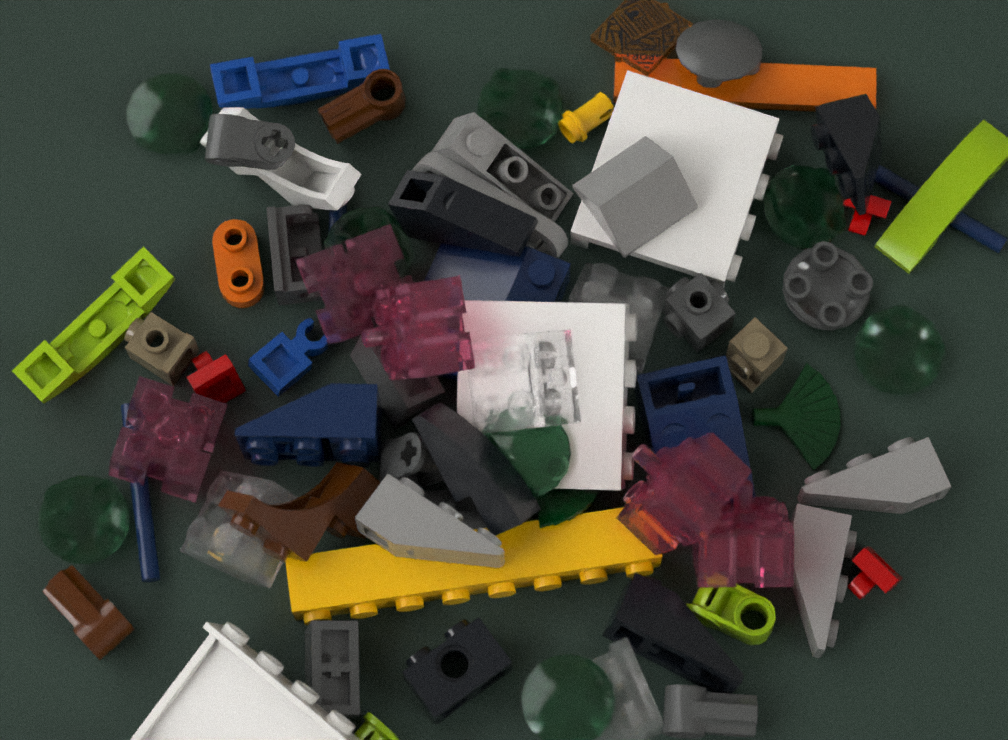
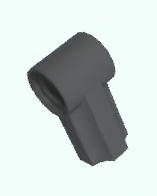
[663,685,758,739]

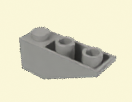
[431,112,573,222]
[797,437,952,514]
[355,474,505,568]
[783,503,857,659]

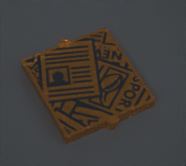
[590,0,693,77]

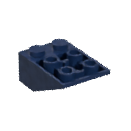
[634,355,756,519]
[235,383,382,468]

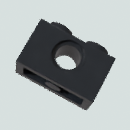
[402,617,512,725]

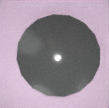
[676,19,763,88]
[782,241,873,331]

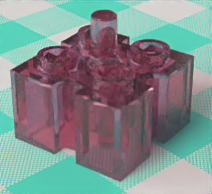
[295,224,424,344]
[362,276,476,381]
[108,376,228,503]
[617,432,752,555]
[691,479,795,588]

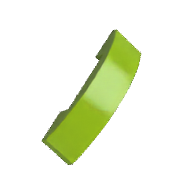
[875,119,1008,274]
[12,246,175,404]

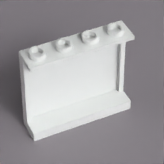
[570,70,784,288]
[457,300,638,490]
[130,621,360,740]

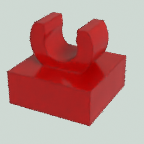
[842,195,892,236]
[187,351,246,414]
[847,546,903,600]

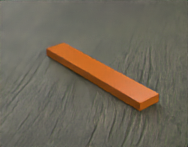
[613,56,876,112]

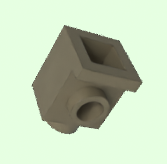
[124,312,200,386]
[726,317,788,394]

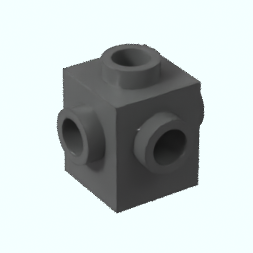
[663,273,736,353]

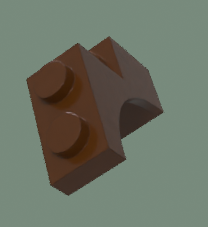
[218,462,381,562]

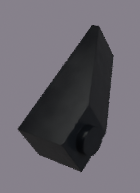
[602,573,745,694]

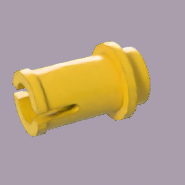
[558,92,614,143]

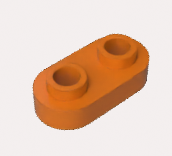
[212,219,265,308]

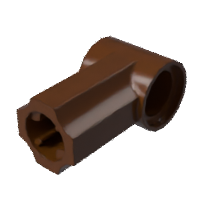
[318,69,406,144]
[42,565,135,660]

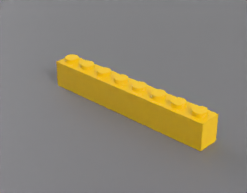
[285,503,663,625]

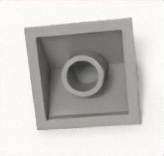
[573,136,698,258]

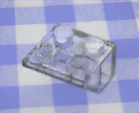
[568,262,670,372]
[180,470,298,588]

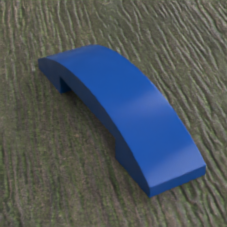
[210,34,390,109]

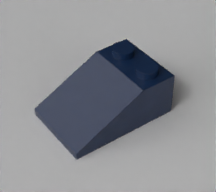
[412,243,571,329]

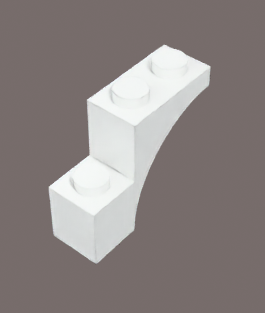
[199,107,362,210]

